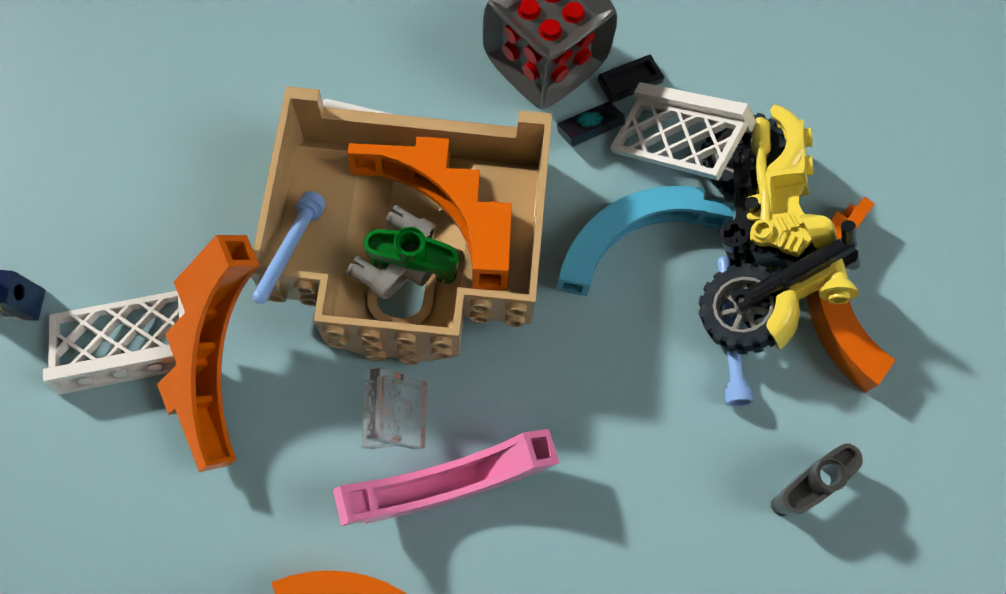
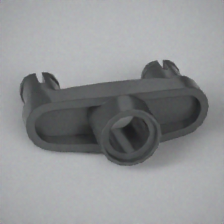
[771,444,863,516]

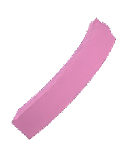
[333,429,560,526]

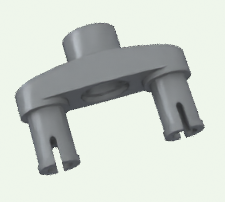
[347,205,435,300]

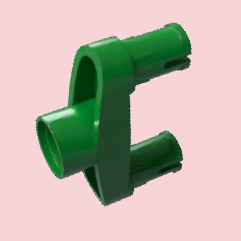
[364,226,459,284]

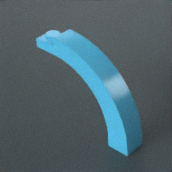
[556,186,735,296]

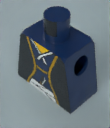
[0,270,46,321]

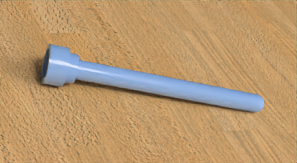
[252,191,326,304]
[718,256,753,406]

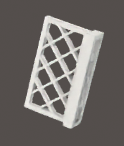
[610,82,756,181]
[43,291,185,395]

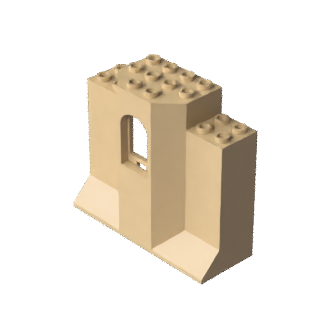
[251,86,552,365]

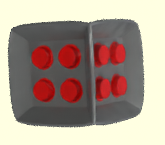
[483,0,617,109]

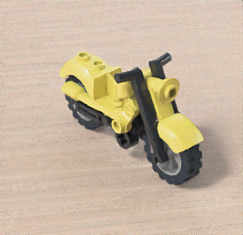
[699,104,860,355]

